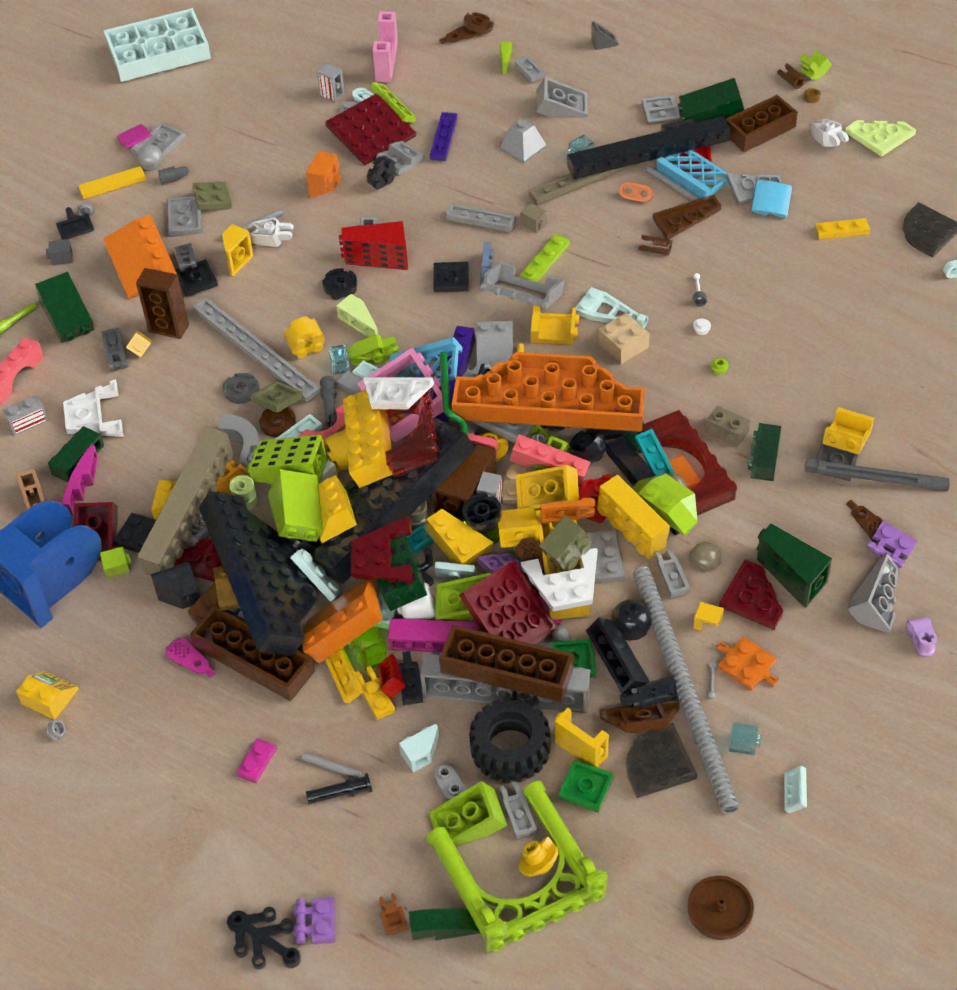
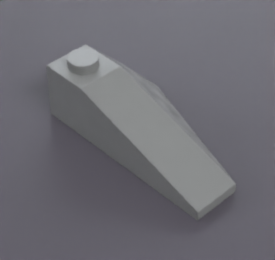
[848,553,898,632]

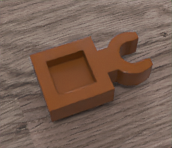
[379,893,408,936]

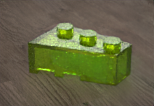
[349,626,387,672]

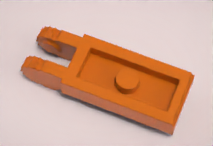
[540,497,595,523]

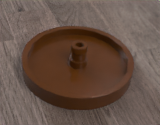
[687,876,754,940]

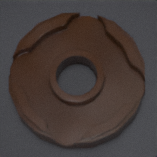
[463,12,494,33]
[259,407,297,437]

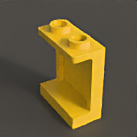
[531,305,579,345]
[822,407,874,455]
[497,507,540,548]
[554,708,609,768]

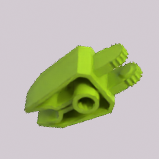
[348,334,400,366]

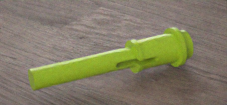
[0,302,37,334]

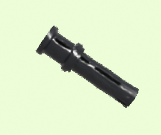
[306,773,372,805]

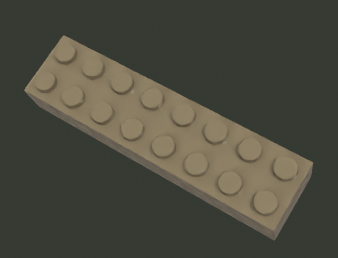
[137,426,233,576]

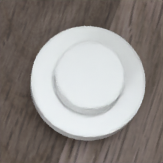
[693,318,711,335]

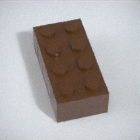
[725,95,798,152]
[136,268,189,339]

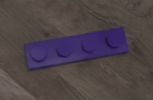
[430,112,458,161]

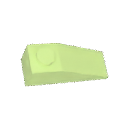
[336,294,378,337]

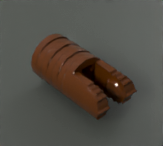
[777,63,806,89]
[639,235,672,255]

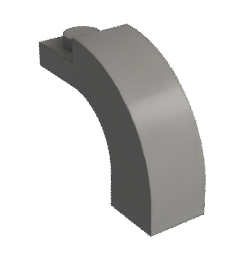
[218,414,259,468]

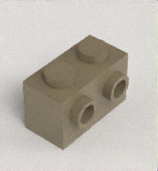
[705,406,750,447]

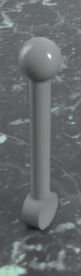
[707,661,717,699]

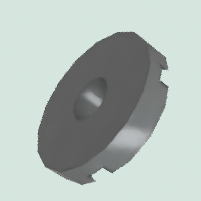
[223,373,259,404]

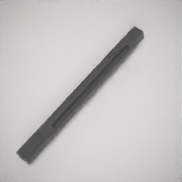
[804,459,950,491]

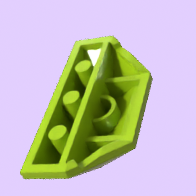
[632,473,698,536]

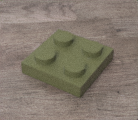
[192,182,232,210]
[250,381,303,413]

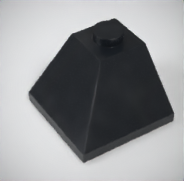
[150,562,200,609]

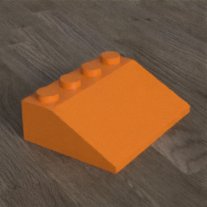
[103,215,177,299]
[302,579,383,663]

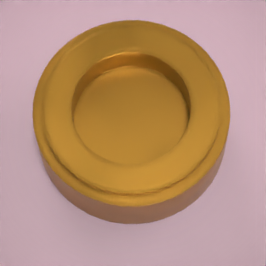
[804,88,821,103]

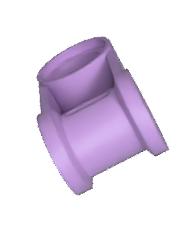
[906,616,937,657]

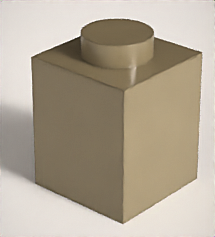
[520,203,547,233]

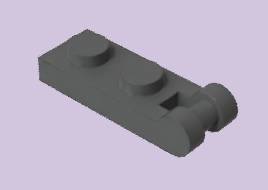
[175,243,197,272]
[101,328,128,371]

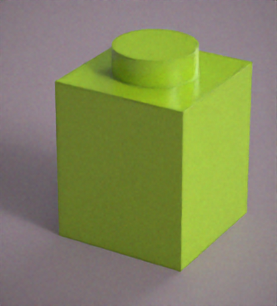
[100,547,132,578]

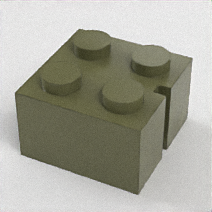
[539,516,592,571]

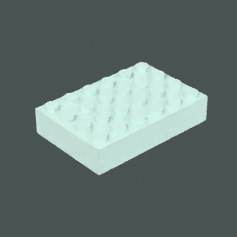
[104,8,211,82]

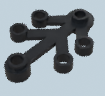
[227,907,301,970]

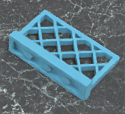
[656,150,728,199]
[390,337,462,383]

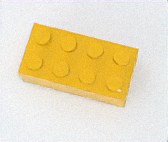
[597,474,670,560]

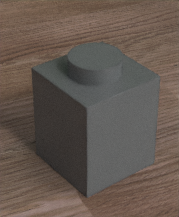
[46,239,73,265]

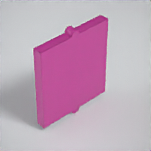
[117,124,151,149]

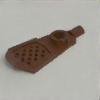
[439,25,482,44]
[846,500,884,542]
[515,538,544,596]

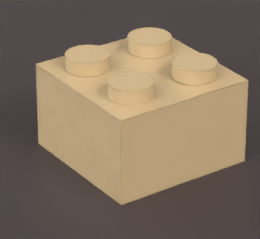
[598,313,649,364]

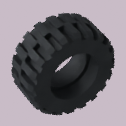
[469,698,551,783]

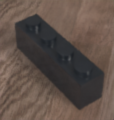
[586,617,650,694]

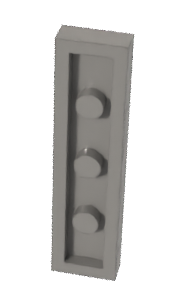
[446,204,516,232]

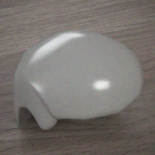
[137,144,162,171]

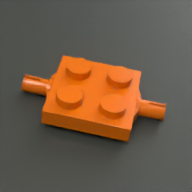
[716,636,779,691]

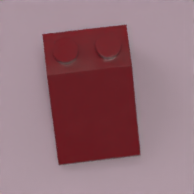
[74,502,118,560]

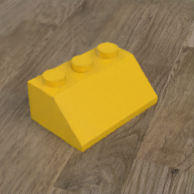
[318,475,357,543]

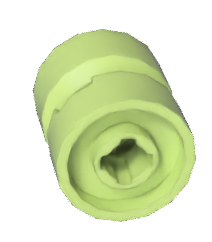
[229,475,258,510]

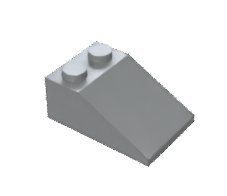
[536,77,588,117]
[476,321,513,367]

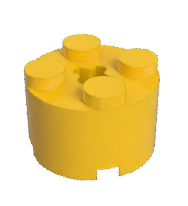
[283,317,325,359]
[323,430,349,474]

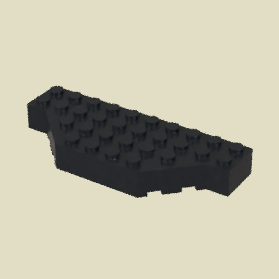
[311,423,475,584]
[199,491,318,656]

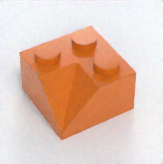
[306,151,341,198]

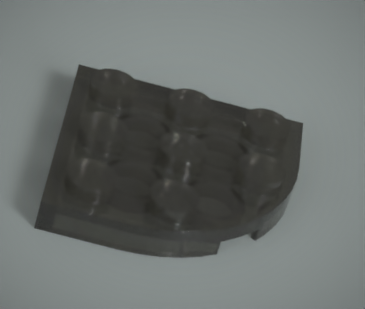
[903,202,957,257]
[626,722,697,798]

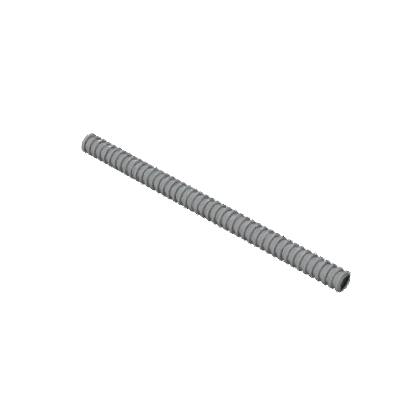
[633,566,739,814]

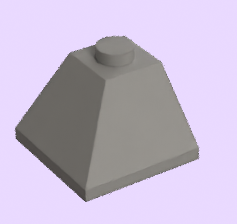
[500,118,546,163]

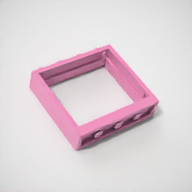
[357,347,451,443]

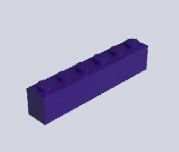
[431,326,475,422]

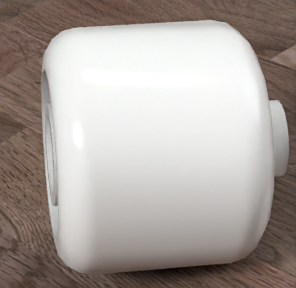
[397,583,436,620]

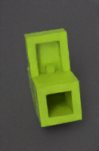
[799,50,832,80]

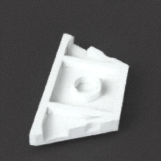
[363,377,434,409]

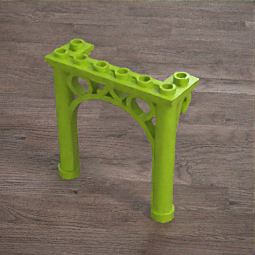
[426,781,608,953]

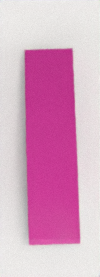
[62,445,98,516]

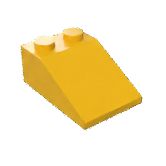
[516,465,579,511]

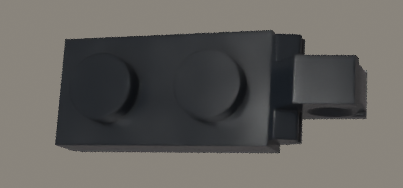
[399,651,423,705]
[619,676,677,708]

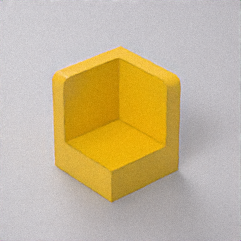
[126,330,152,357]
[693,602,724,631]

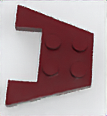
[351,516,413,585]

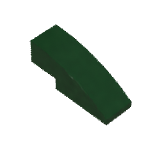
[408,908,480,940]

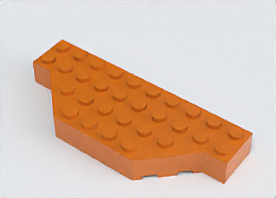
[452,352,645,432]

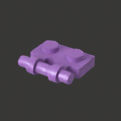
[867,521,917,568]
[477,552,522,574]
[294,897,335,944]

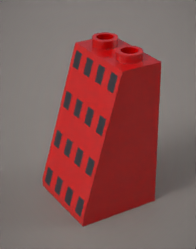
[339,221,408,270]

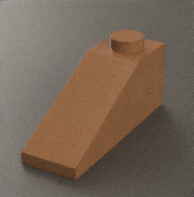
[16,468,45,510]

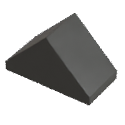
[591,21,619,50]

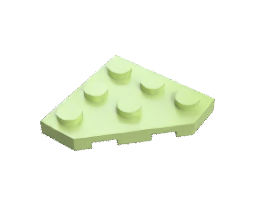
[845,120,916,157]

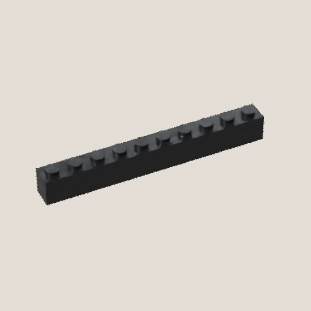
[567,116,730,179]

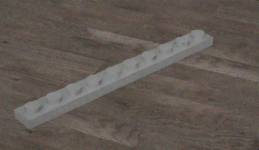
[192,297,320,402]

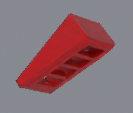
[378,654,405,698]

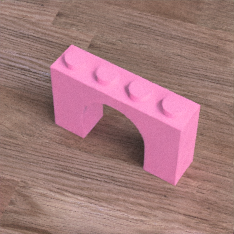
[373,12,398,82]

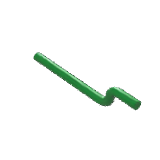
[440,351,468,436]

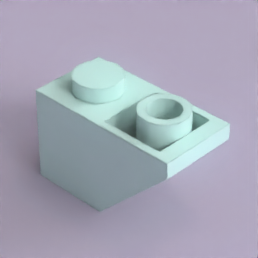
[399,724,439,772]

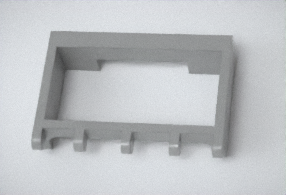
[480,261,565,309]

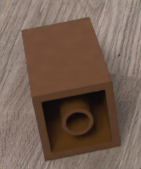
[432,444,497,522]

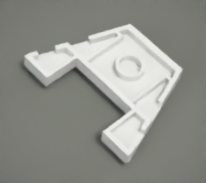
[63,379,124,437]
[521,548,598,611]

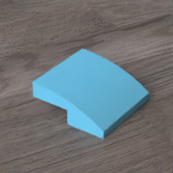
[751,180,792,219]

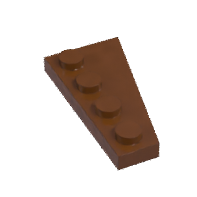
[652,195,721,239]

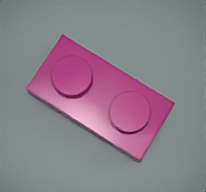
[237,738,277,783]

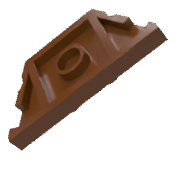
[599,700,680,733]

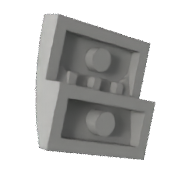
[642,95,680,124]
[376,141,424,175]

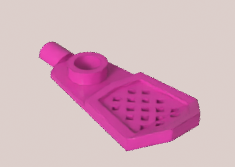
[165,638,215,678]

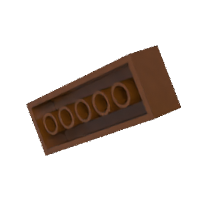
[190,605,315,701]
[439,625,574,702]

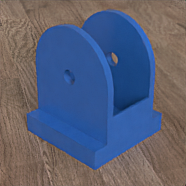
[0,500,101,628]

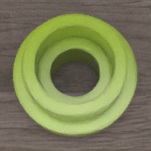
[711,358,729,375]

